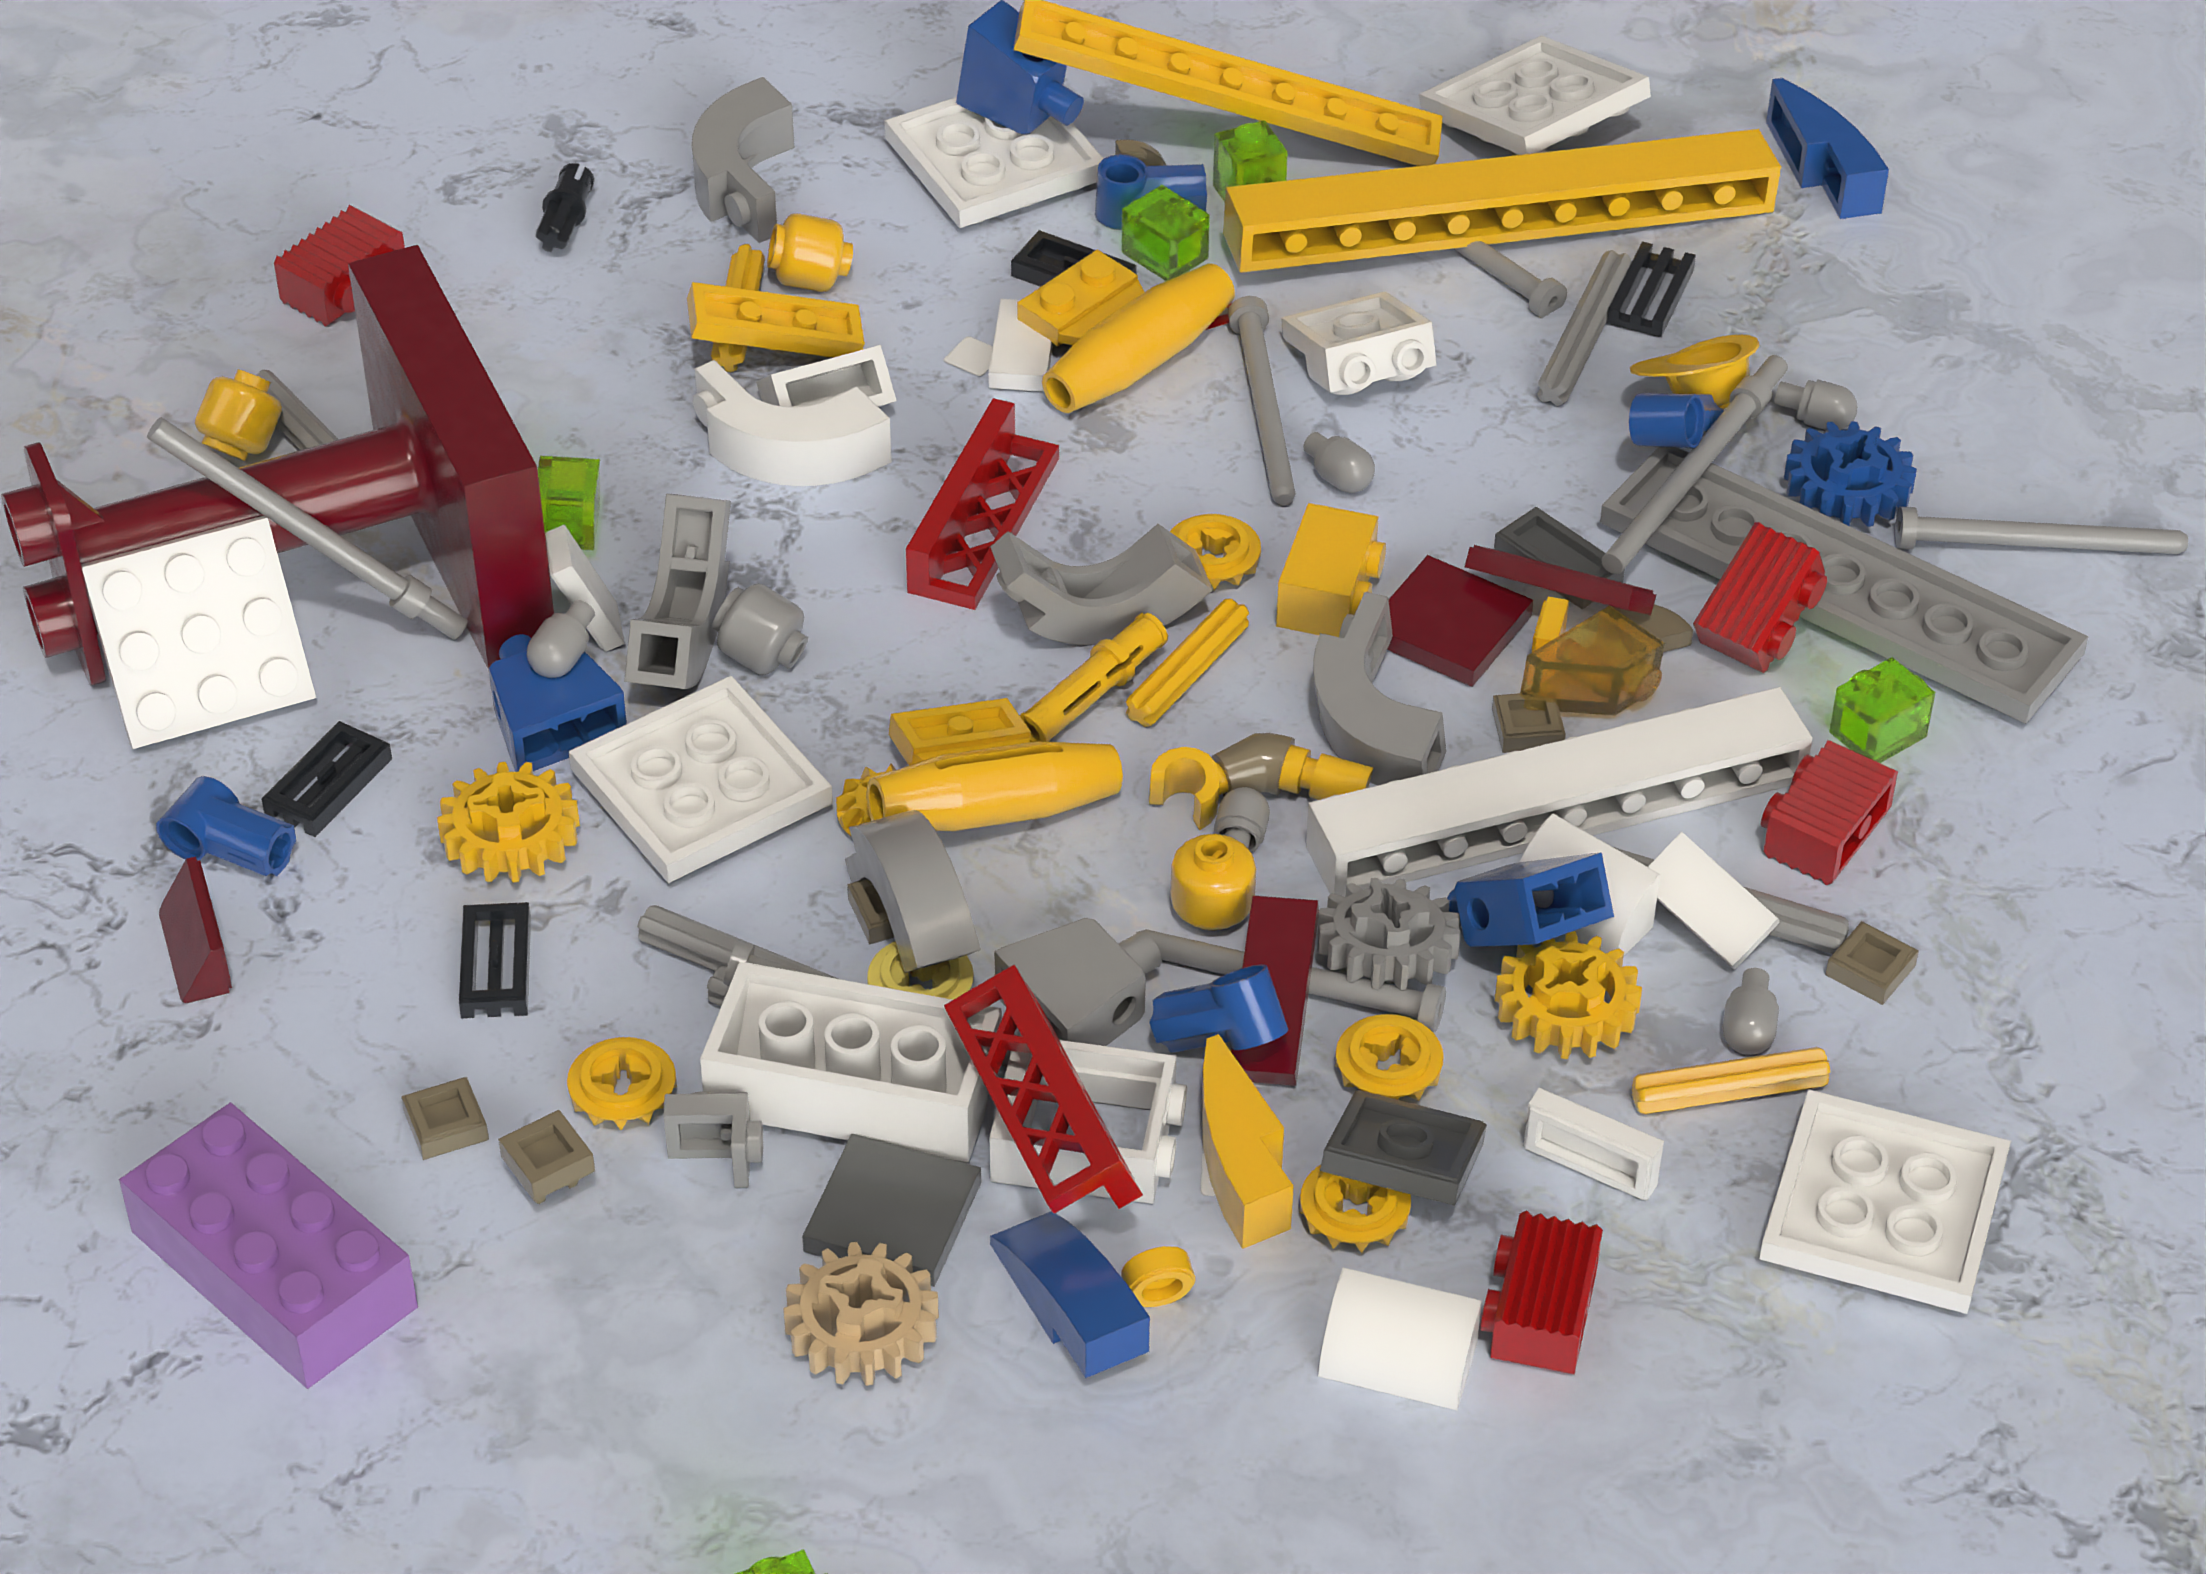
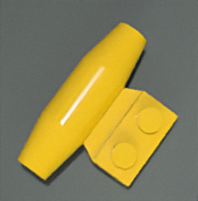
[1017,249,1235,413]
[866,698,1123,831]

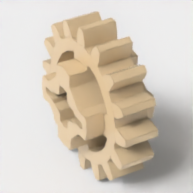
[783,1242,939,1386]

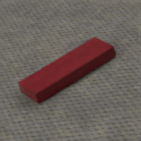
[1464,545,1657,615]
[1231,895,1319,1086]

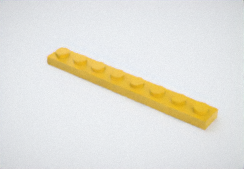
[1013,0,1442,166]

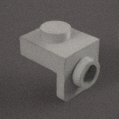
[663,1092,763,1188]

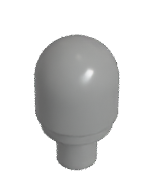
[1774,379,1857,430]
[1303,432,1375,493]
[527,600,595,678]
[1214,787,1270,852]
[1723,968,1779,1055]

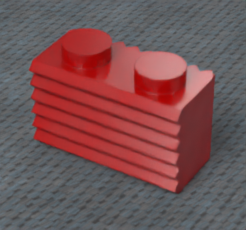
[274,205,405,327]
[1693,522,1827,673]
[1761,740,1898,885]
[1480,1210,1603,1374]

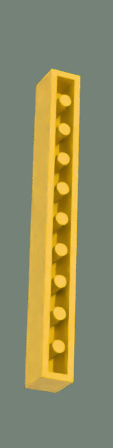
[1223,129,1781,273]

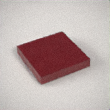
[1387,555,1534,687]

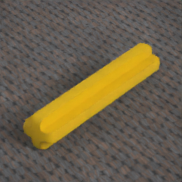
[711,244,765,372]
[1126,598,1249,727]
[1632,1047,1830,1114]

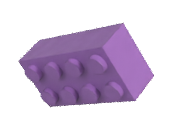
[119,1102,418,1389]

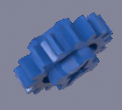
[1784,421,1917,527]

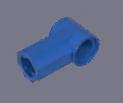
[1095,154,1207,229]
[1629,393,1724,448]
[156,776,297,876]
[1149,964,1288,1053]

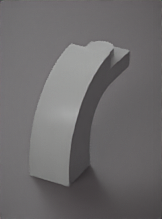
[692,77,794,243]
[624,494,731,689]
[990,524,1213,645]
[1313,592,1446,786]
[845,809,981,973]

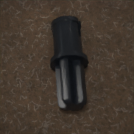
[535,163,595,252]

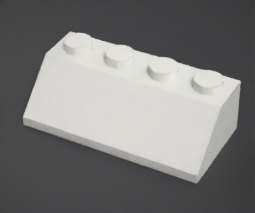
[700,961,1002,1163]

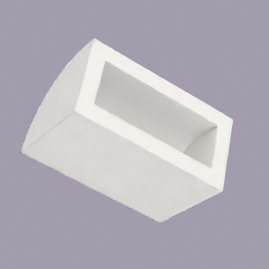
[756,345,897,407]
[1520,813,1660,956]
[1318,1268,1482,1410]

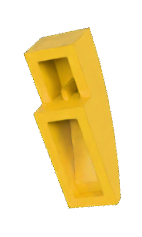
[1201,1034,1294,1249]

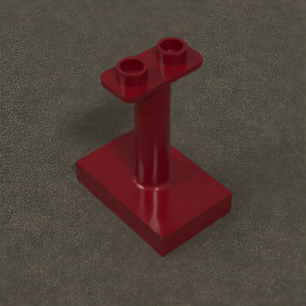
[1,244,554,686]

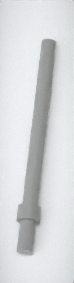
[1602,355,1788,574]
[147,417,467,640]

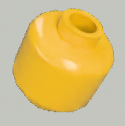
[767,213,853,292]
[195,369,282,461]
[1170,834,1256,931]

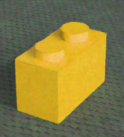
[1276,503,1386,637]

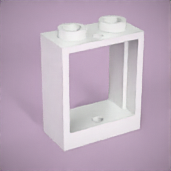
[990,1034,1187,1204]

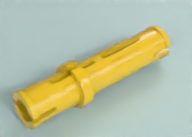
[1019,612,1168,742]

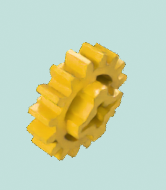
[437,762,580,883]
[1495,931,1642,1059]

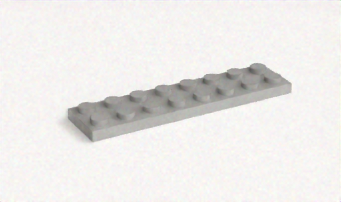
[1600,447,2088,724]

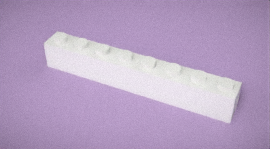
[1306,687,1813,897]

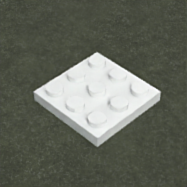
[1419,35,1651,155]
[884,97,1104,228]
[81,516,316,749]
[568,676,833,883]
[1760,1089,2011,1314]

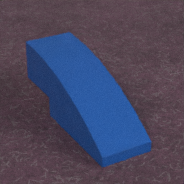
[1766,78,1889,219]
[990,1211,1150,1378]

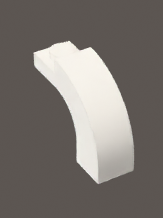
[693,360,892,486]

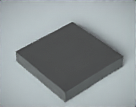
[1320,1090,1487,1206]
[802,1134,981,1287]

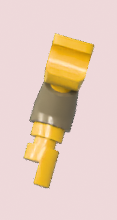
[1149,733,1373,831]

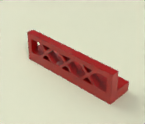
[906,398,1059,610]
[943,964,1143,1214]

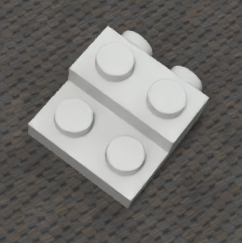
[1281,291,1436,395]

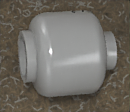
[712,583,808,675]

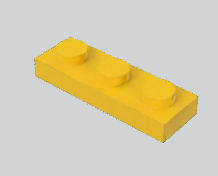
[687,282,865,357]

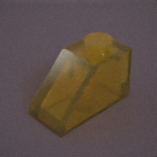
[1520,606,1665,716]

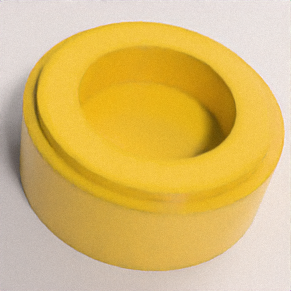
[1121,1246,1196,1307]

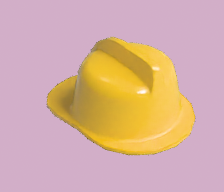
[1630,335,1760,409]

